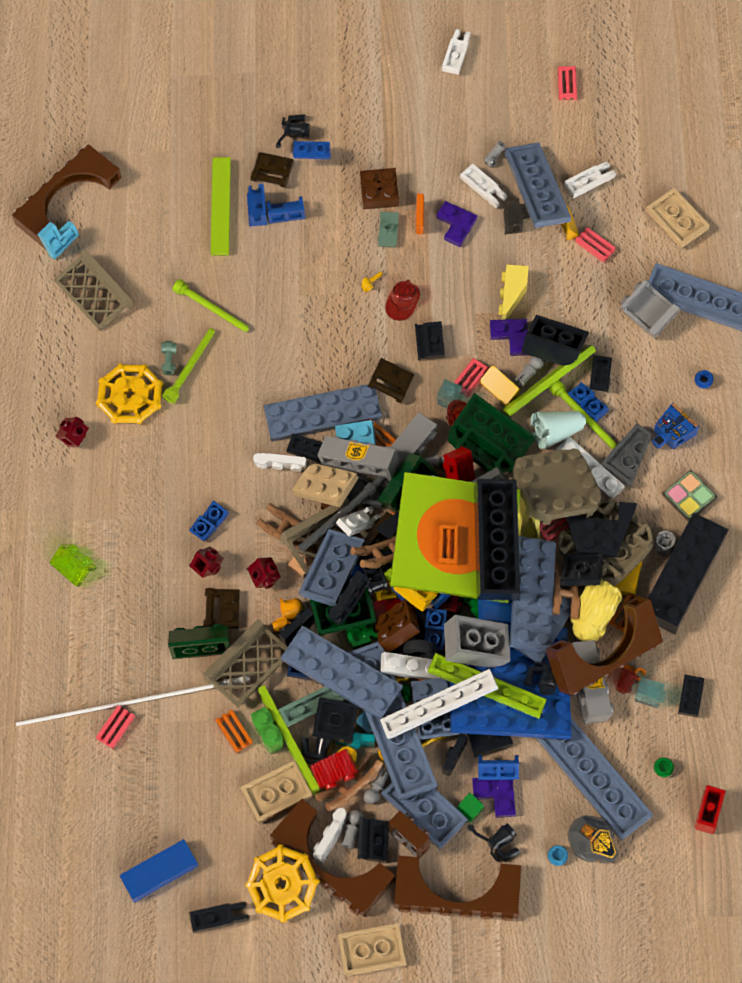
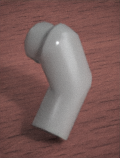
[485,141,506,167]

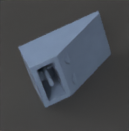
[411,678,459,740]

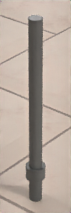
[298,476,386,552]

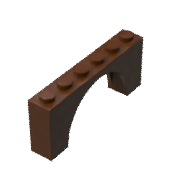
[12,144,122,249]
[545,596,663,695]
[270,799,395,917]
[394,855,521,921]

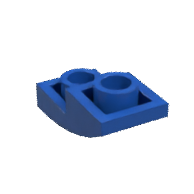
[568,382,609,422]
[189,501,230,542]
[424,608,447,652]

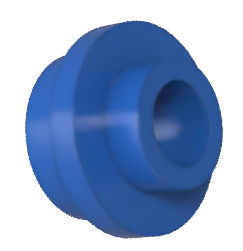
[694,370,714,389]

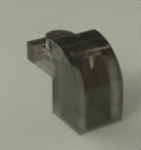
[503,198,530,235]

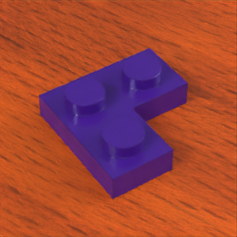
[437,201,477,247]
[490,319,528,356]
[472,778,516,818]

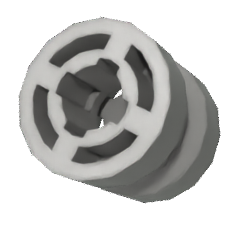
[655,531,676,556]

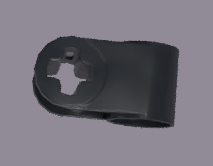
[363,557,389,596]

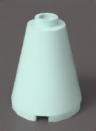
[531,411,586,449]

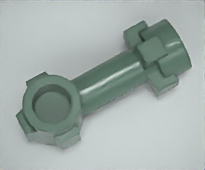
[161,341,176,375]

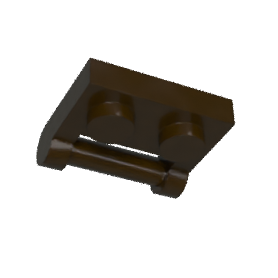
[250,152,294,188]
[367,358,414,404]
[203,588,240,629]

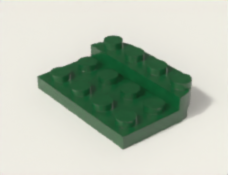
[448,393,536,475]

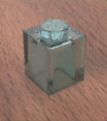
[437,379,462,411]
[635,677,667,708]

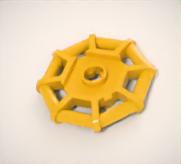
[95,363,164,425]
[245,844,320,923]

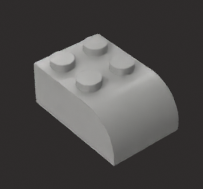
[444,615,510,667]

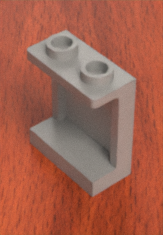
[621,279,680,339]

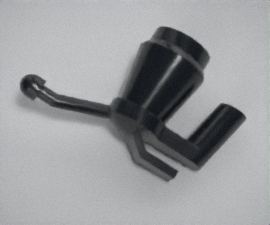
[276,114,311,148]
[524,662,557,696]
[301,737,335,765]
[468,823,521,862]

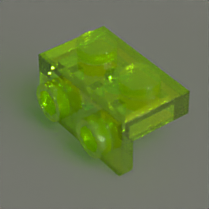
[49,544,97,587]

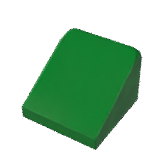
[456,792,484,823]

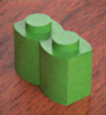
[251,707,284,754]

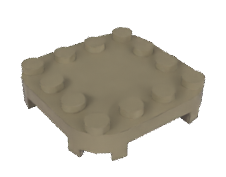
[511,448,601,525]
[558,498,654,585]

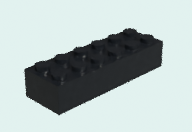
[474,479,520,600]
[647,512,729,634]

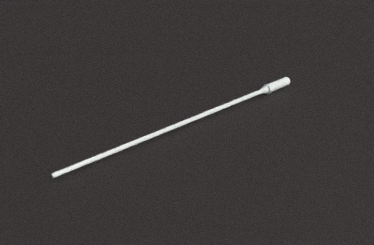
[16,676,251,726]

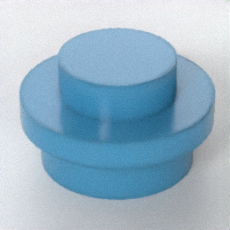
[548,845,568,866]

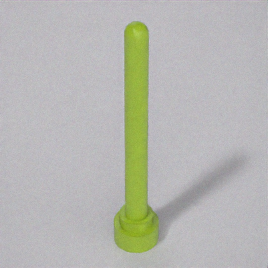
[172,279,249,332]
[162,328,215,404]
[549,380,618,449]

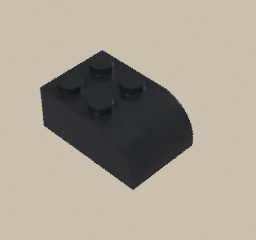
[522,314,589,365]

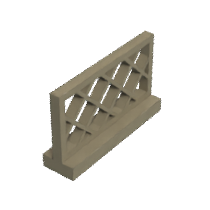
[54,249,135,331]
[279,497,368,574]
[203,619,288,708]

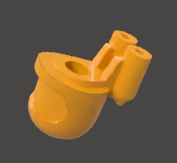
[272,598,304,632]

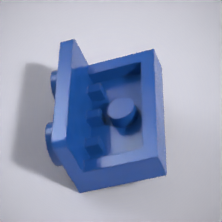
[293,141,331,159]

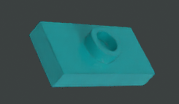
[335,733,376,749]

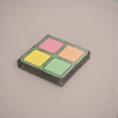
[662,470,717,522]

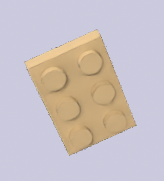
[646,188,710,248]
[291,462,358,507]
[241,760,313,824]
[338,923,406,977]

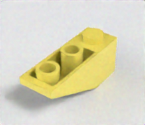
[498,265,529,320]

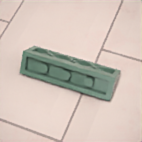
[278,687,345,727]

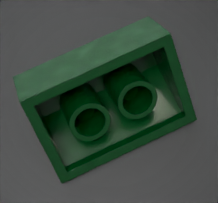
[377,453,445,514]
[310,588,376,636]
[168,624,231,660]

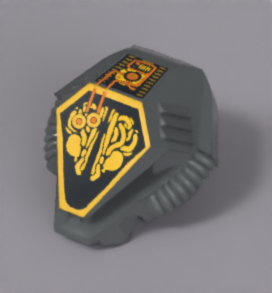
[568,815,618,864]

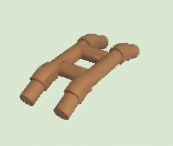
[256,503,326,554]
[350,536,396,569]
[552,560,580,619]
[315,751,384,811]

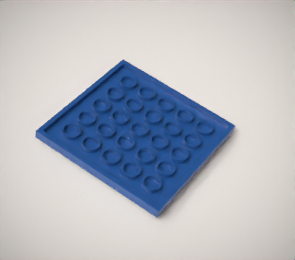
[450,626,571,740]

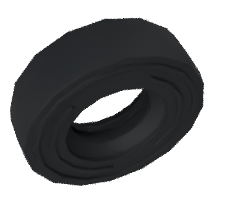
[403,640,439,659]

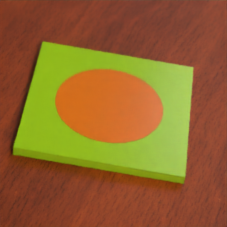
[390,472,521,603]

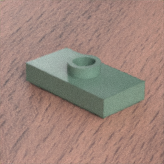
[378,212,399,248]

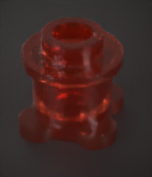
[614,667,639,694]

